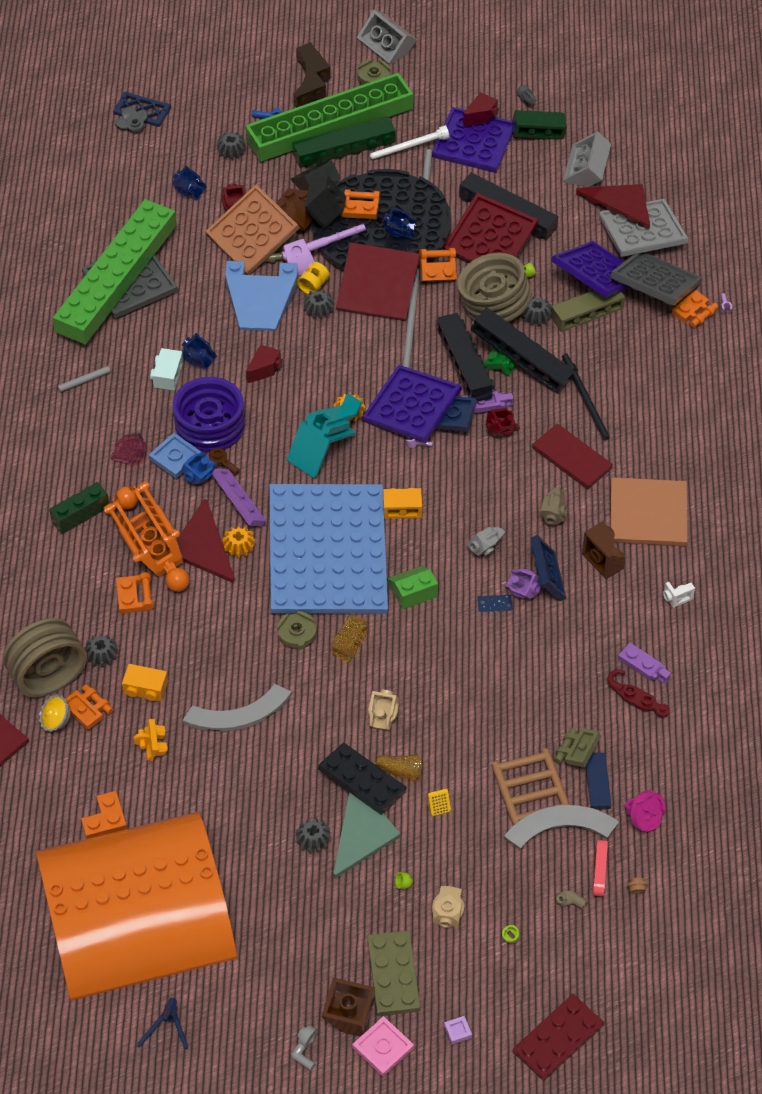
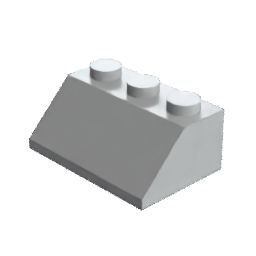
[357,9,417,64]
[563,131,611,187]

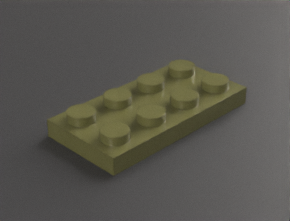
[367,931,420,1016]

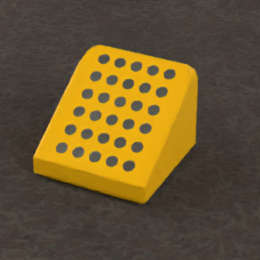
[427,789,451,816]

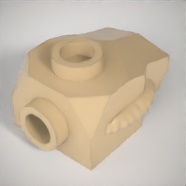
[368,689,399,730]
[432,886,465,928]

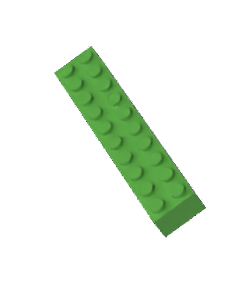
[245,73,413,162]
[53,199,177,345]

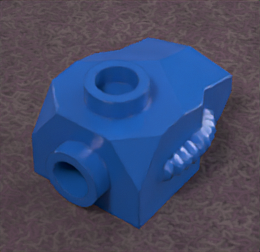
[182,452,218,485]

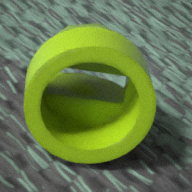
[524,262,536,278]
[395,872,413,889]
[502,925,520,943]

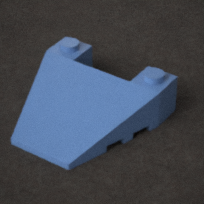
[225,261,298,331]

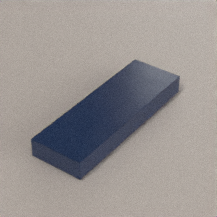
[586,752,611,810]

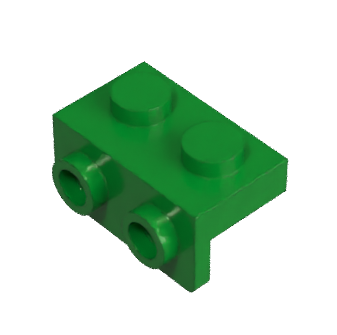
[483,347,516,376]

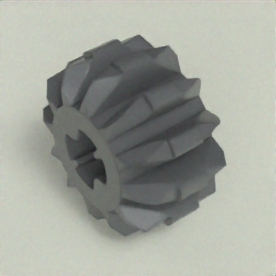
[217,131,246,160]
[304,289,334,319]
[522,296,552,326]
[85,633,118,668]
[296,818,331,854]

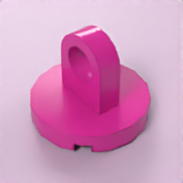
[625,790,665,832]

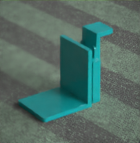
[287,394,362,478]

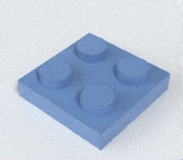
[148,433,201,479]

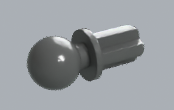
[517,85,536,105]

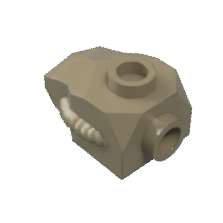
[540,487,568,525]

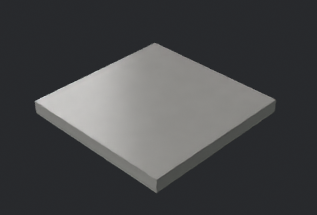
[599,199,688,257]

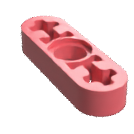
[593,840,608,896]

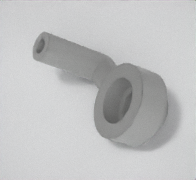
[291,1025,318,1071]

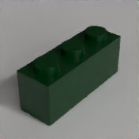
[512,110,567,139]
[49,482,109,534]

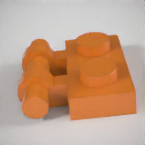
[671,290,719,328]
[65,684,114,730]

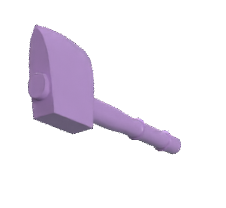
[281,224,366,276]

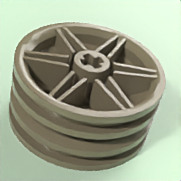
[458,253,532,322]
[2,618,87,697]

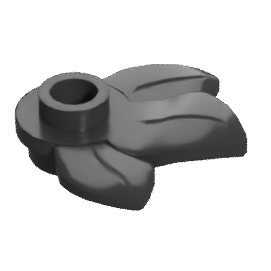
[114,107,148,134]

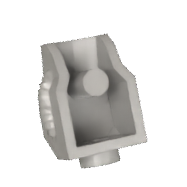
[466,527,505,556]

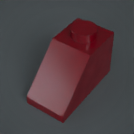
[463,92,499,126]
[246,344,283,383]

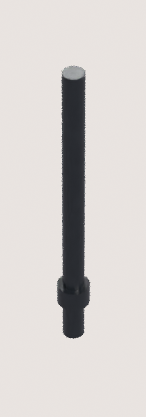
[562,353,610,441]

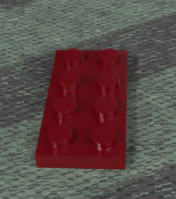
[512,994,604,1082]

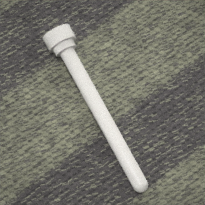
[370,125,450,159]

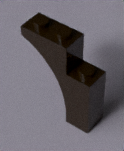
[293,42,331,108]

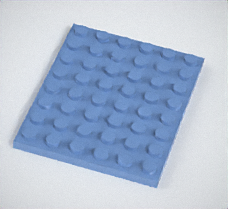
[269,484,388,614]

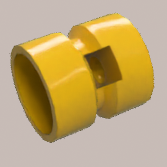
[297,262,330,295]

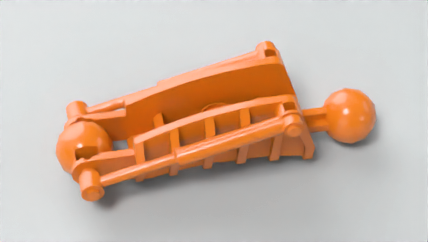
[103,481,190,592]

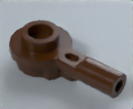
[208,448,240,475]

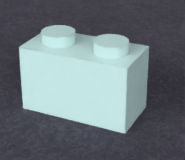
[150,348,183,391]

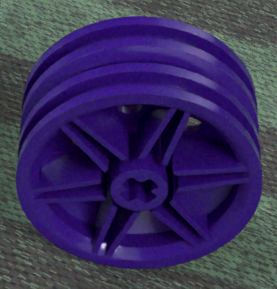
[173,377,245,452]

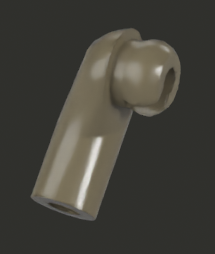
[556,890,588,910]

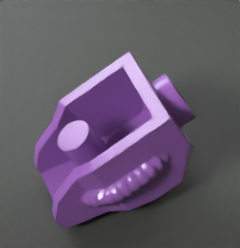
[504,568,541,599]

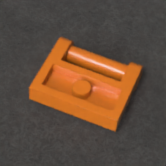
[342,189,380,219]
[419,248,457,282]
[116,572,154,614]

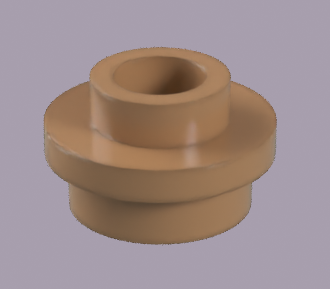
[627,878,648,893]

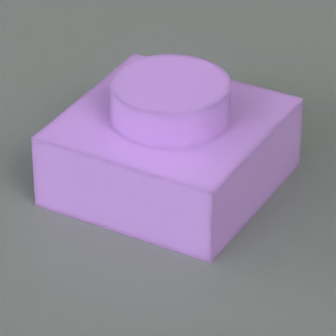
[444,1016,472,1045]

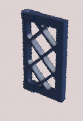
[113,91,171,127]

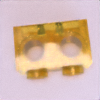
[332,613,368,663]

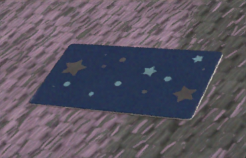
[477,595,513,612]

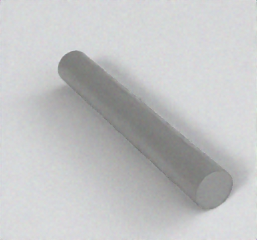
[58,366,111,392]

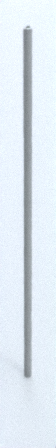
[403,149,432,368]

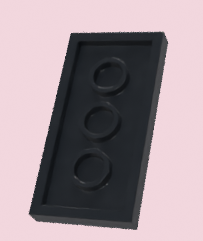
[318,742,407,815]

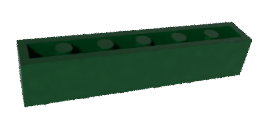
[292,117,396,168]

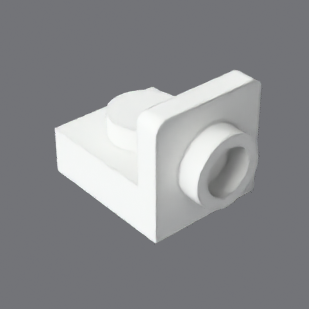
[663,582,695,608]

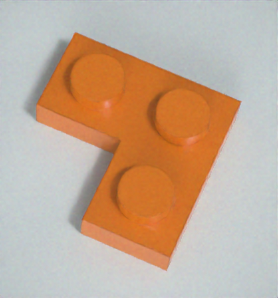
[81,791,127,839]

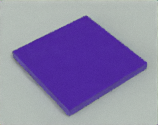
[431,107,513,173]
[551,241,631,297]
[362,365,462,443]

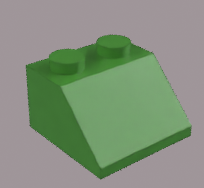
[387,566,438,610]

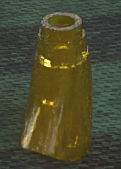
[376,753,422,781]

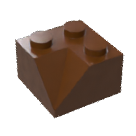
[276,189,314,230]
[582,521,625,579]
[322,977,375,1036]

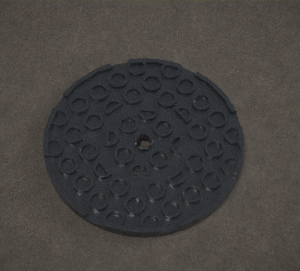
[312,169,452,270]

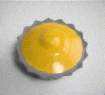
[39,694,71,732]

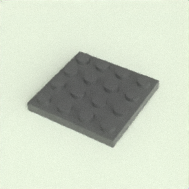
[610,252,703,306]
[82,254,178,319]

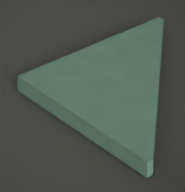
[333,792,400,878]

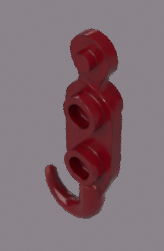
[607,669,670,717]

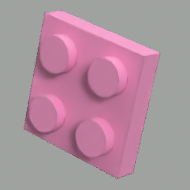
[352,1016,414,1076]

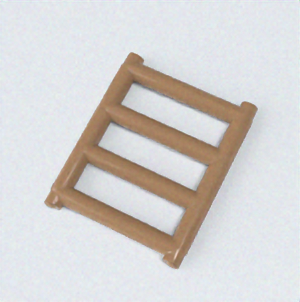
[492,748,570,826]

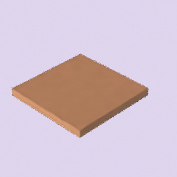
[205,184,300,275]
[610,477,687,546]

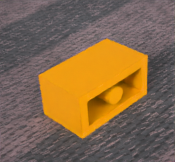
[383,488,422,519]
[122,664,168,702]

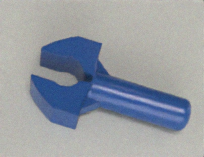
[252,108,283,119]

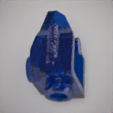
[172,165,207,201]
[382,206,417,238]
[181,333,217,370]

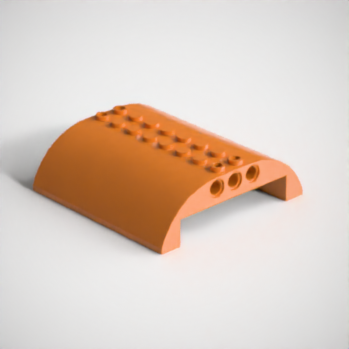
[36,812,237,1001]

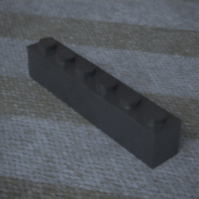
[459,172,558,240]
[470,307,574,394]
[437,313,495,402]

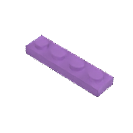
[212,468,266,526]

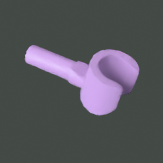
[720,293,732,313]
[406,437,432,448]

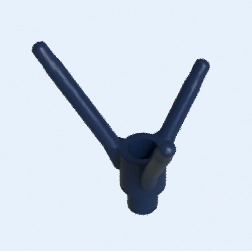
[137,998,188,1049]

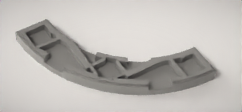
[183,684,292,732]
[503,805,619,850]

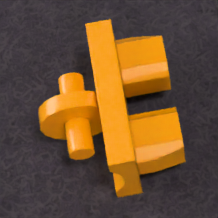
[133,719,167,761]

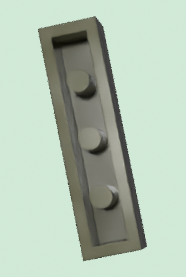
[551,290,625,332]

